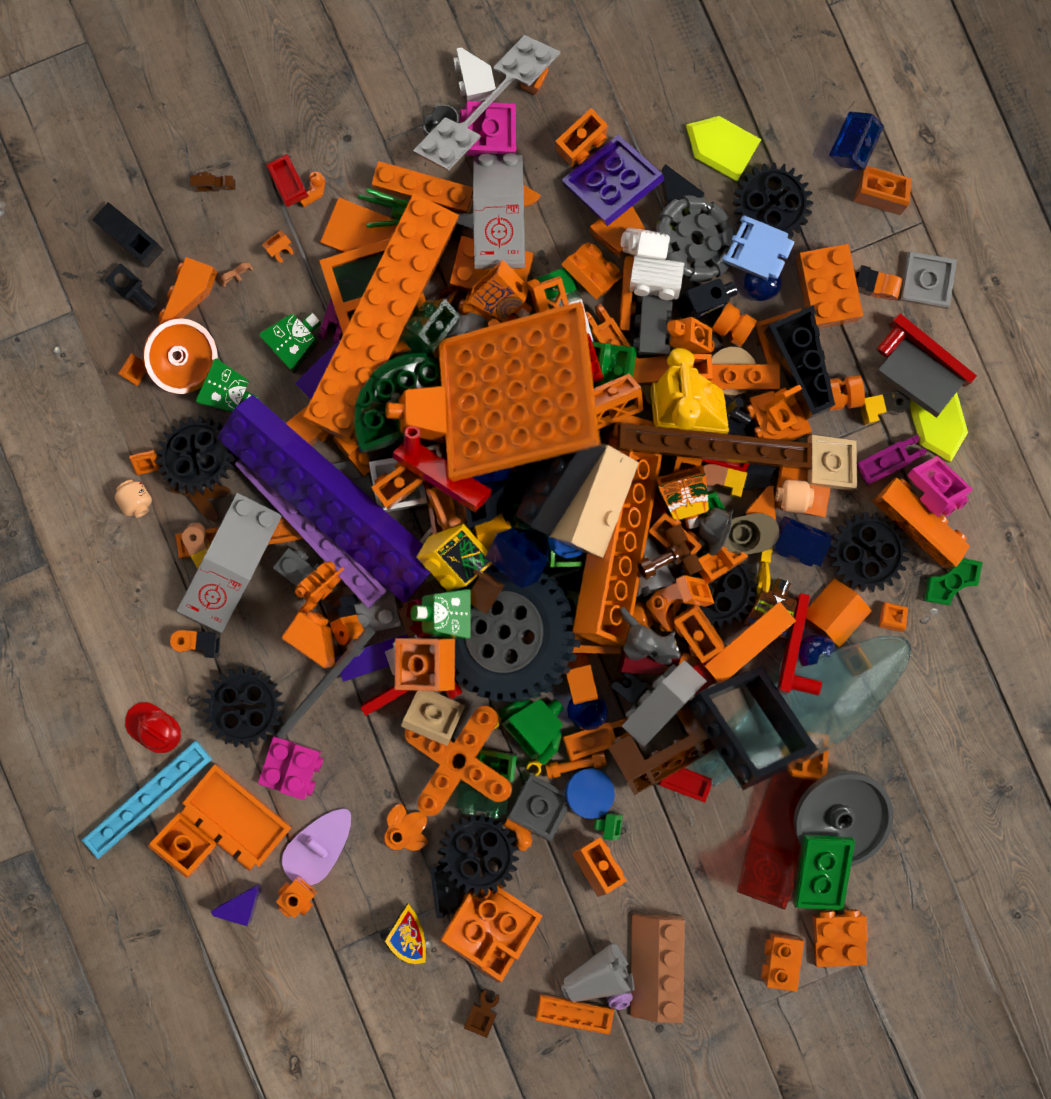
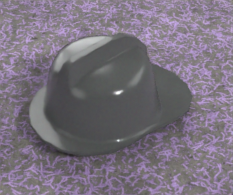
[698,507,733,556]

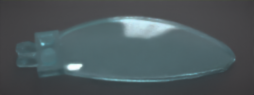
[703,635,911,788]

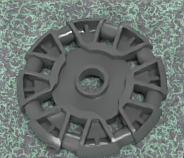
[656,195,736,282]

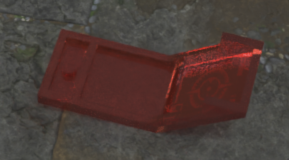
[737,770,815,910]

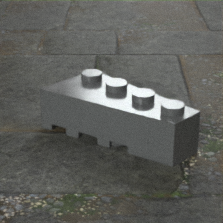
[632,294,672,359]

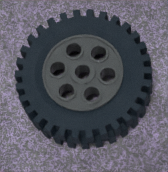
[446,563,580,702]

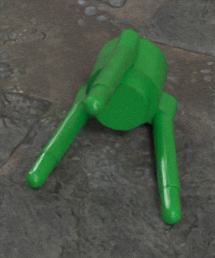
[357,188,409,228]

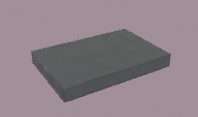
[876,338,965,418]

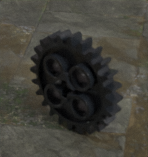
[732,162,813,239]
[156,416,237,496]
[827,512,910,593]
[676,549,758,628]
[202,667,285,748]
[437,814,519,897]

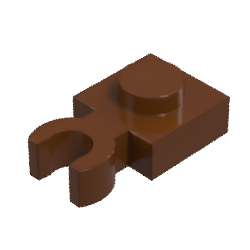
[190,172,236,192]
[464,988,499,1038]

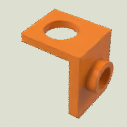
[764,384,802,432]

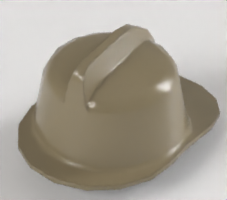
[723,513,779,555]

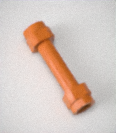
[545,751,607,779]

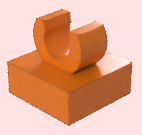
[262,230,294,263]

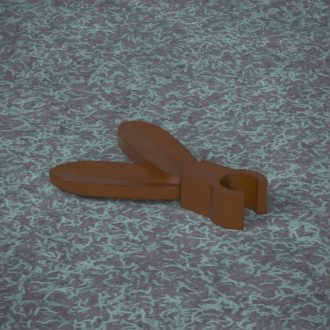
[171,485,230,522]

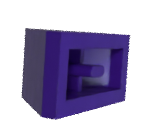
[211,884,261,926]

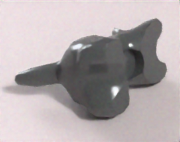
[620,607,680,664]

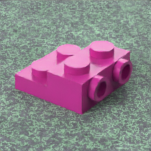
[459,101,516,156]
[907,456,973,517]
[258,736,324,800]

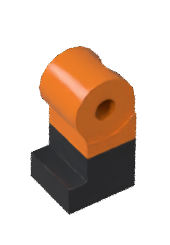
[855,265,902,300]
[324,594,364,645]
[170,630,221,658]

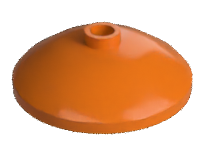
[143,319,217,394]

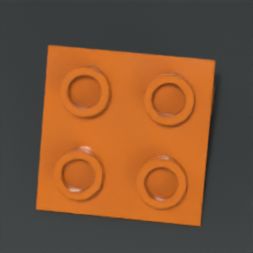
[295,561,345,618]

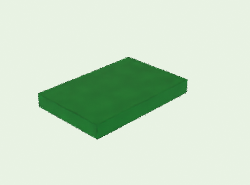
[793,834,855,910]

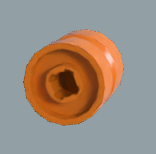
[712,302,758,348]
[828,375,865,411]

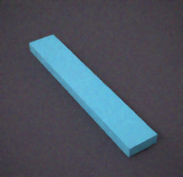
[82,740,213,859]

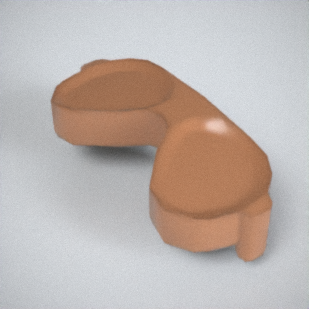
[220,263,253,287]

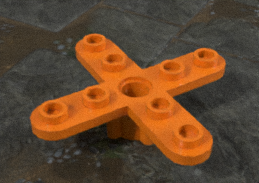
[405,706,512,816]

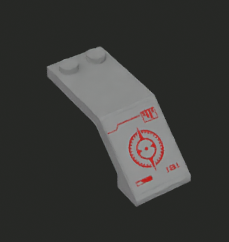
[473,153,525,269]
[176,493,282,634]

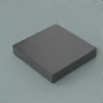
[506,774,568,842]

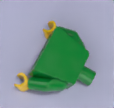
[494,699,564,776]

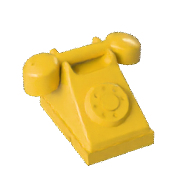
[650,348,729,434]

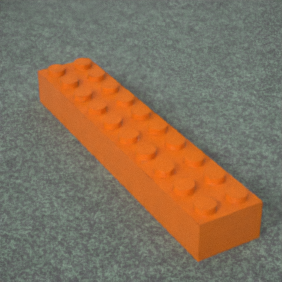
[303,193,459,443]

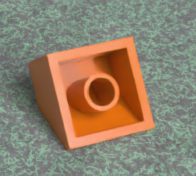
[395,638,455,691]

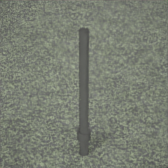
[276,626,375,739]

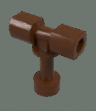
[637,524,703,580]

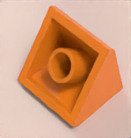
[853,165,911,215]
[806,578,872,648]
[148,812,217,878]

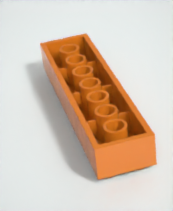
[573,438,662,646]

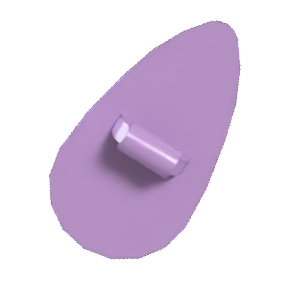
[282,808,351,885]

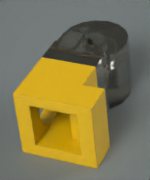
[860,391,910,426]

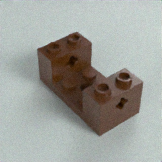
[608,700,716,796]

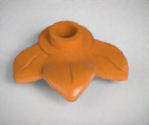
[384,803,428,851]

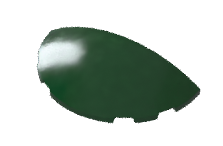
[353,353,442,452]

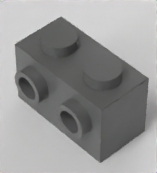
[273,548,320,586]

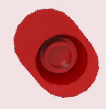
[125,702,181,753]

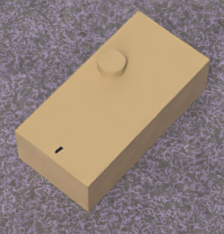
[549,444,639,558]

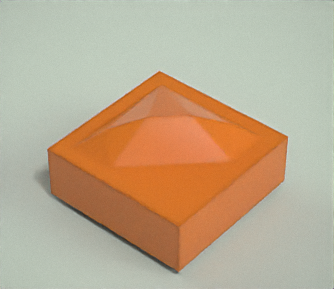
[879,602,908,633]

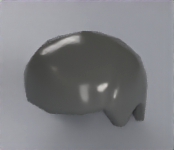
[423,105,460,137]

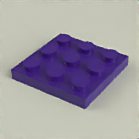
[562,135,665,226]

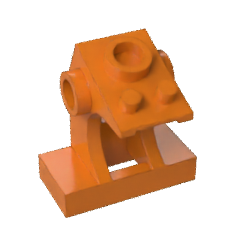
[646,575,714,632]

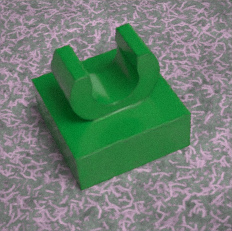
[594,813,623,841]

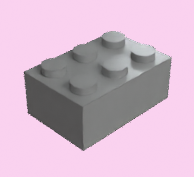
[622,660,706,747]

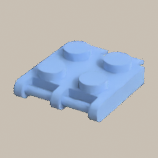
[722,216,794,280]

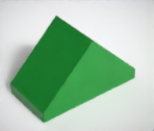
[477,749,517,781]

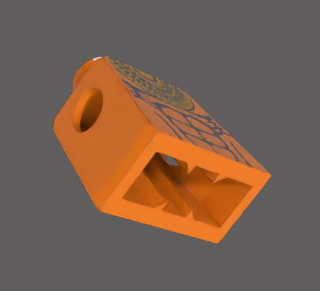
[468,260,532,320]

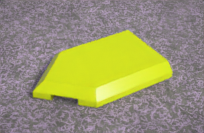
[685,116,761,182]
[907,393,968,463]

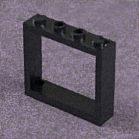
[687,666,818,790]

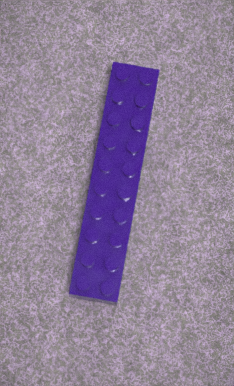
[217,394,431,604]

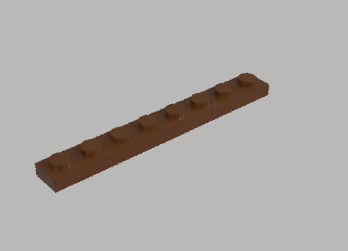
[617,423,812,470]

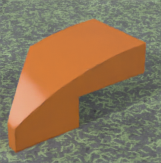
[698,547,748,584]

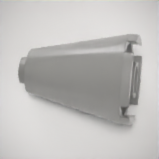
[636,535,677,603]
[561,943,635,1002]

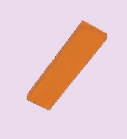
[703,602,796,684]

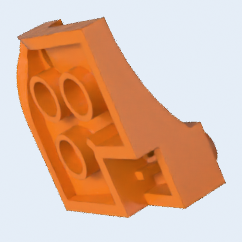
[439,886,542,982]

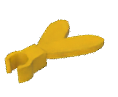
[753,547,773,600]

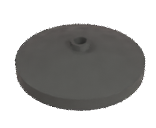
[793,770,894,866]

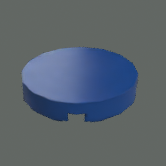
[565,768,615,819]

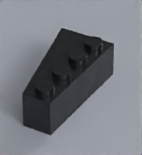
[764,305,835,420]
[516,444,606,536]

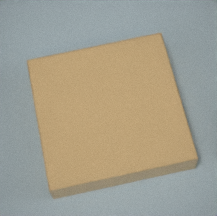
[807,435,857,491]
[401,691,465,746]

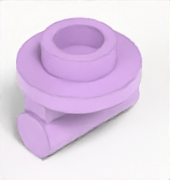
[606,992,633,1010]

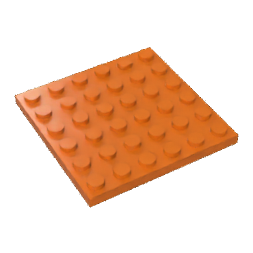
[438,301,600,481]

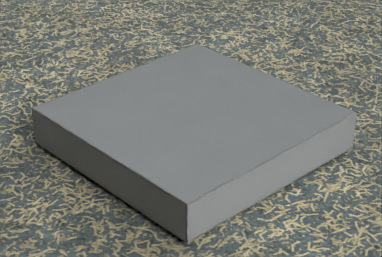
[899,251,957,309]

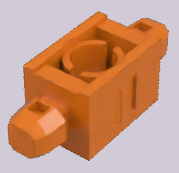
[667,317,715,354]

